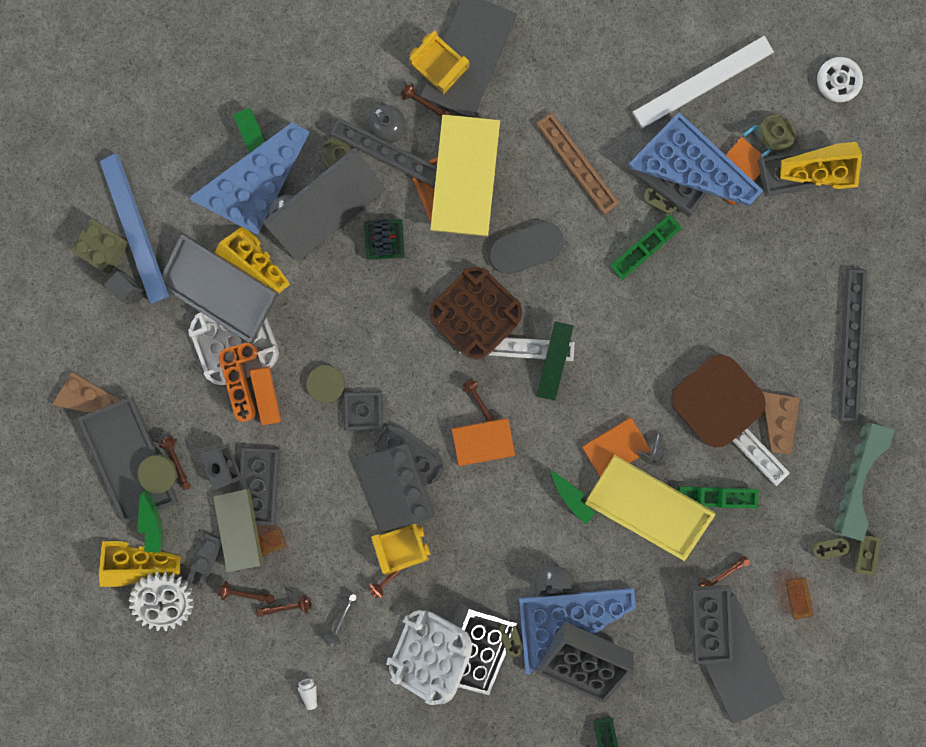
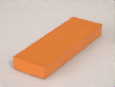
[250,366,281,425]

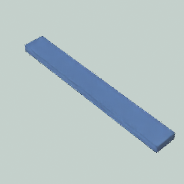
[100,154,169,304]

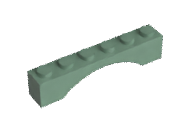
[834,423,895,541]

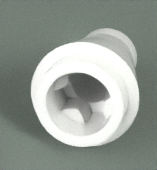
[298,679,317,710]

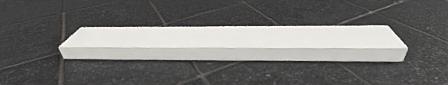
[632,36,774,129]

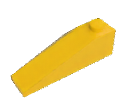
[780,142,862,189]
[215,227,290,293]
[99,541,181,587]

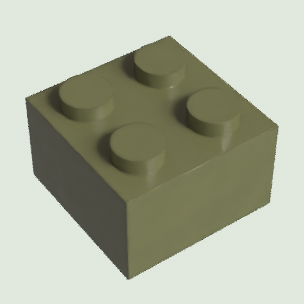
[70,218,129,274]

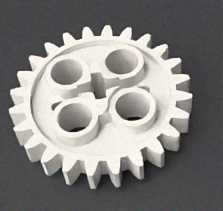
[129,571,194,631]

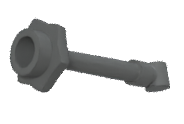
[322,592,356,647]

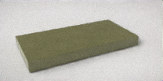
[213,489,264,572]

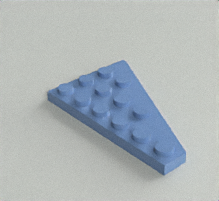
[628,112,763,206]
[189,122,310,235]
[519,588,636,674]

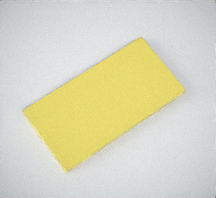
[430,115,500,237]
[585,454,716,561]

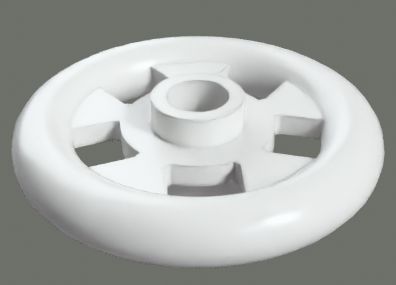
[817,57,863,102]

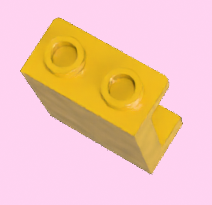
[409,30,469,95]
[371,523,431,575]

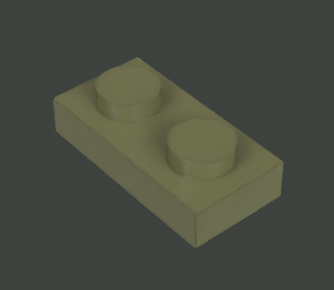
[853,535,881,576]

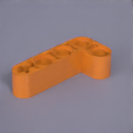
[219,343,259,422]

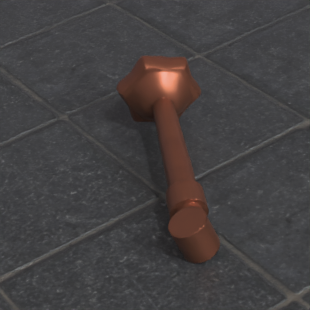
[401,83,452,117]
[462,379,494,421]
[159,436,191,490]
[699,556,750,587]
[368,569,403,598]
[218,581,275,604]
[256,595,312,617]

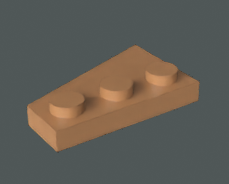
[52,372,122,413]
[762,392,800,455]

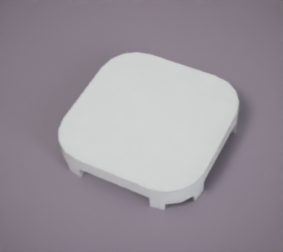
[188,312,279,385]
[386,610,472,705]

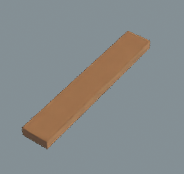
[536,113,619,215]

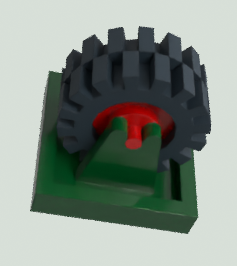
[364,219,405,260]

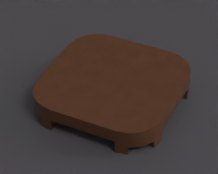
[430,267,522,360]
[671,355,766,447]

